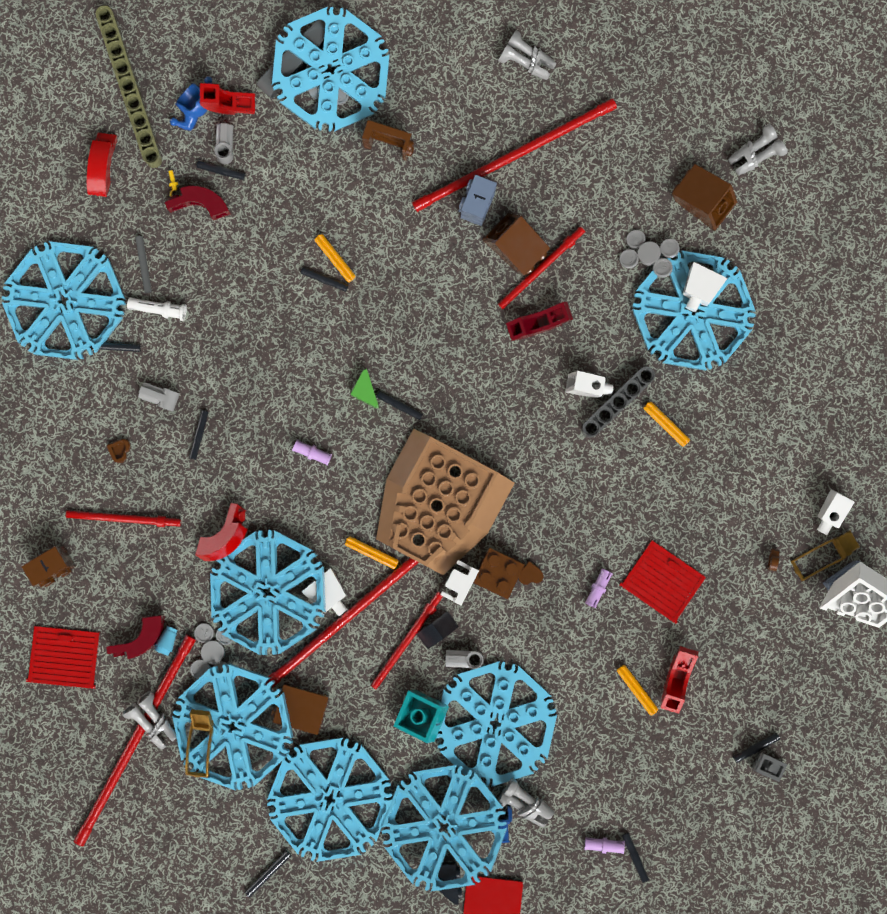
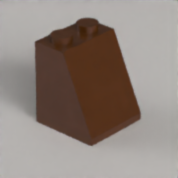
[672,164,737,231]
[482,213,550,276]

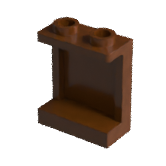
[362,120,415,161]
[271,683,329,735]

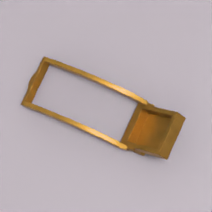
[790,530,860,581]
[185,709,214,778]

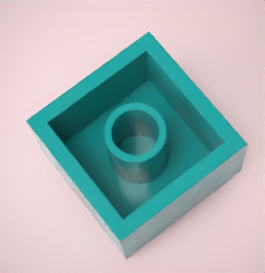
[393,690,449,743]

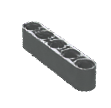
[257,20,325,99]
[581,367,655,438]

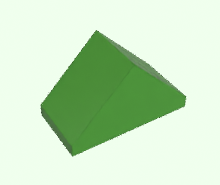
[351,369,379,408]

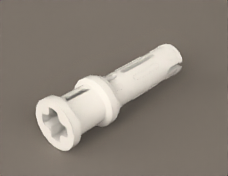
[127,297,187,321]

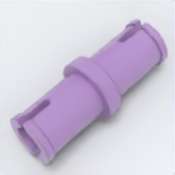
[292,440,332,466]
[585,569,613,608]
[585,837,625,854]

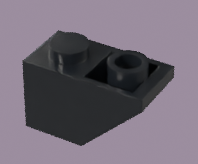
[438,862,462,905]

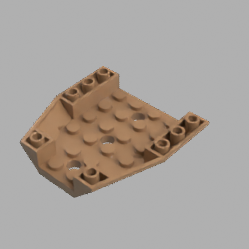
[376,429,514,575]

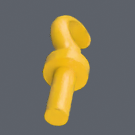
[168,170,181,197]

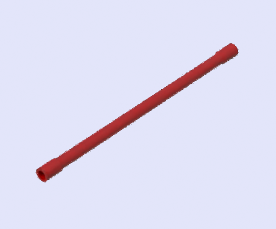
[412,98,617,212]
[266,558,419,688]
[73,634,196,847]

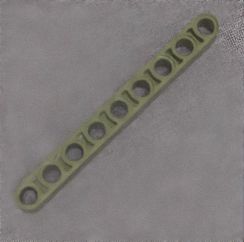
[96,5,162,168]

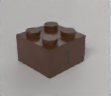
[21,546,76,588]
[473,548,524,600]

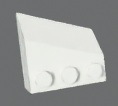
[820,562,887,628]

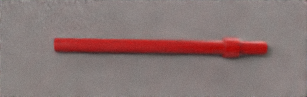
[498,227,585,310]
[66,510,181,527]
[370,592,443,690]

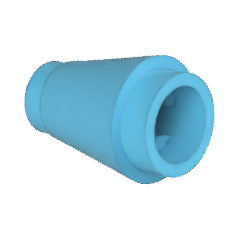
[154,626,177,656]

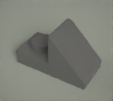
[751,751,787,782]

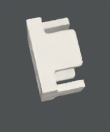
[440,560,479,605]

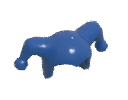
[170,77,212,131]

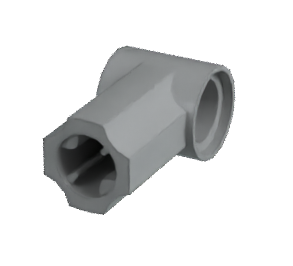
[214,123,234,164]
[138,382,180,412]
[445,650,484,669]

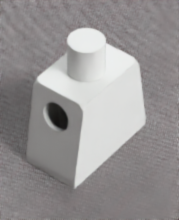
[683,262,727,312]
[565,371,613,398]
[817,489,854,535]
[302,568,348,616]

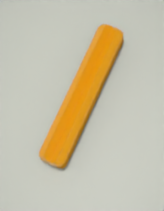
[315,234,355,283]
[644,401,690,446]
[345,536,399,569]
[617,665,658,715]

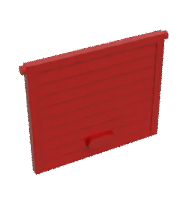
[619,540,706,624]
[26,626,100,689]
[463,876,523,914]

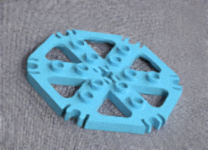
[272,7,389,132]
[2,241,126,360]
[632,251,756,371]
[210,530,326,655]
[436,661,557,787]
[172,664,293,790]
[267,737,393,862]
[382,765,507,892]

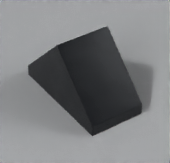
[417,611,459,649]

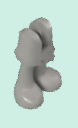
[498,30,557,80]
[728,123,788,175]
[122,691,177,750]
[497,778,555,827]

